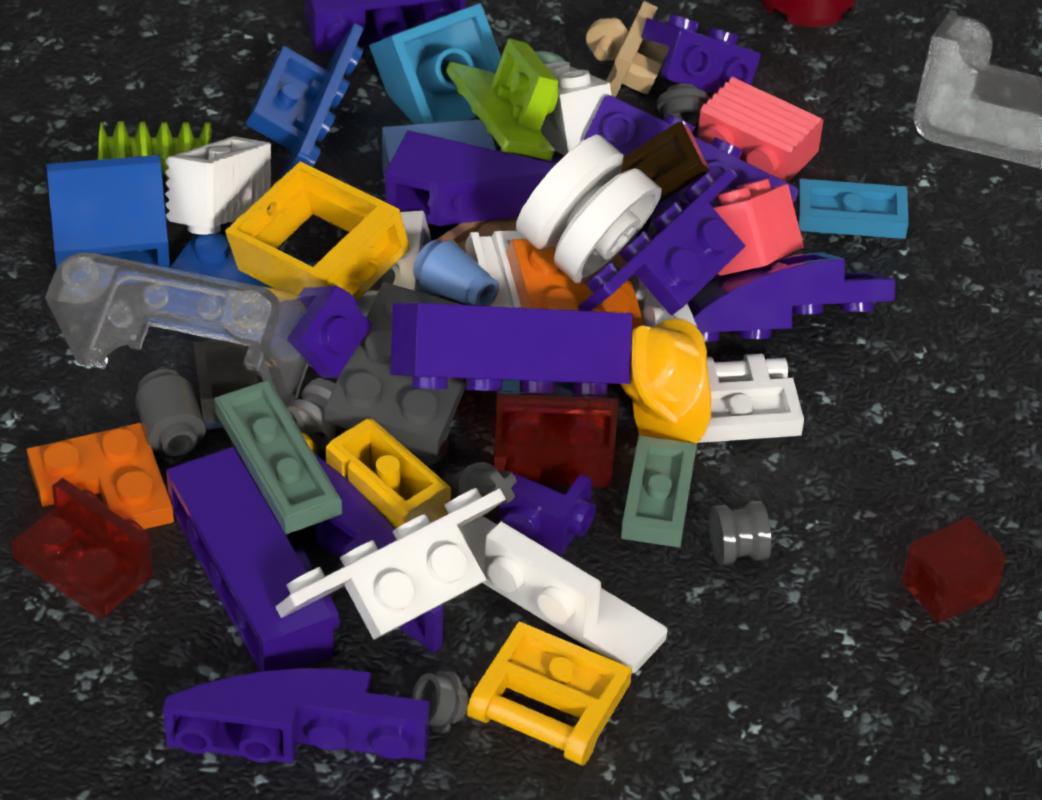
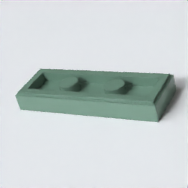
[214,380,342,535]

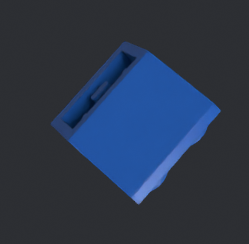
[46,155,170,292]

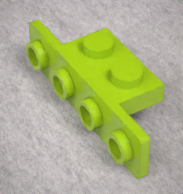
[446,38,559,161]

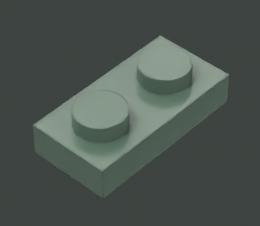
[621,436,697,548]

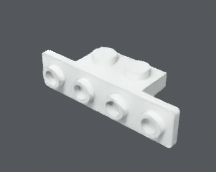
[276,488,506,640]
[459,516,667,673]

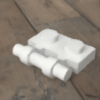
[698,353,804,443]

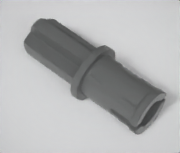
[442,462,517,504]

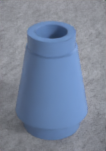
[413,240,499,306]

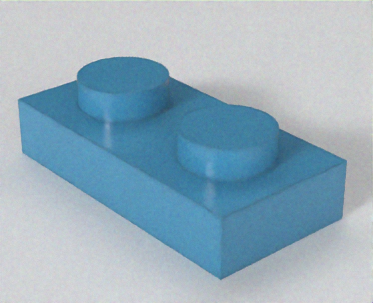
[797,179,908,239]

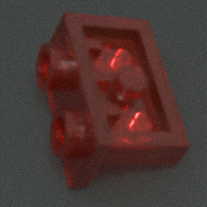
[11,478,153,619]

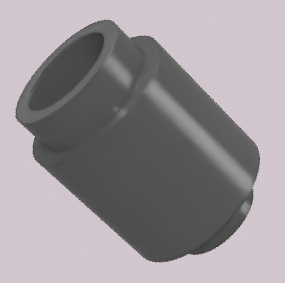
[135,369,206,456]

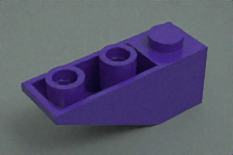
[304,0,465,52]
[385,130,556,226]

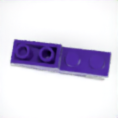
[687,252,895,342]
[163,669,430,764]

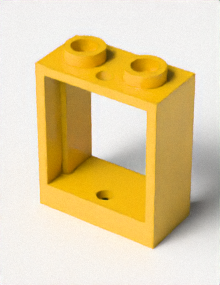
[225,162,410,302]

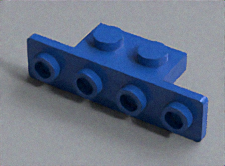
[245,23,364,180]

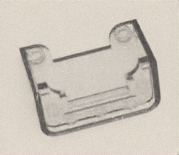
[914,13,1042,169]
[45,253,309,407]

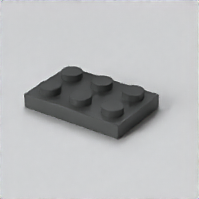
[324,282,466,455]

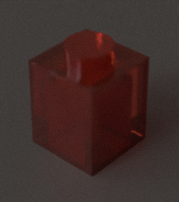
[902,517,1006,624]

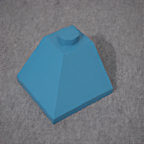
[369,3,501,125]

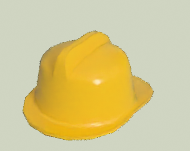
[620,318,712,444]

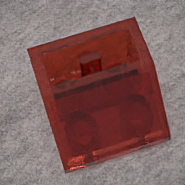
[494,391,618,488]

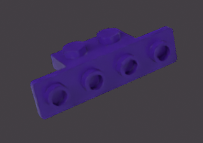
[584,95,798,203]
[577,167,746,316]

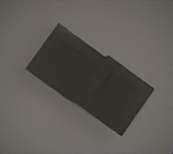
[194,337,258,429]

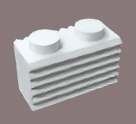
[165,136,271,234]

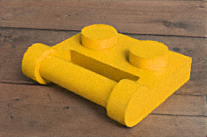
[467,621,632,766]

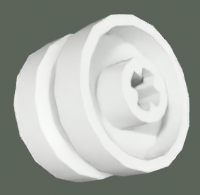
[516,134,662,284]

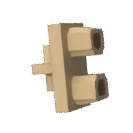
[586,1,669,98]

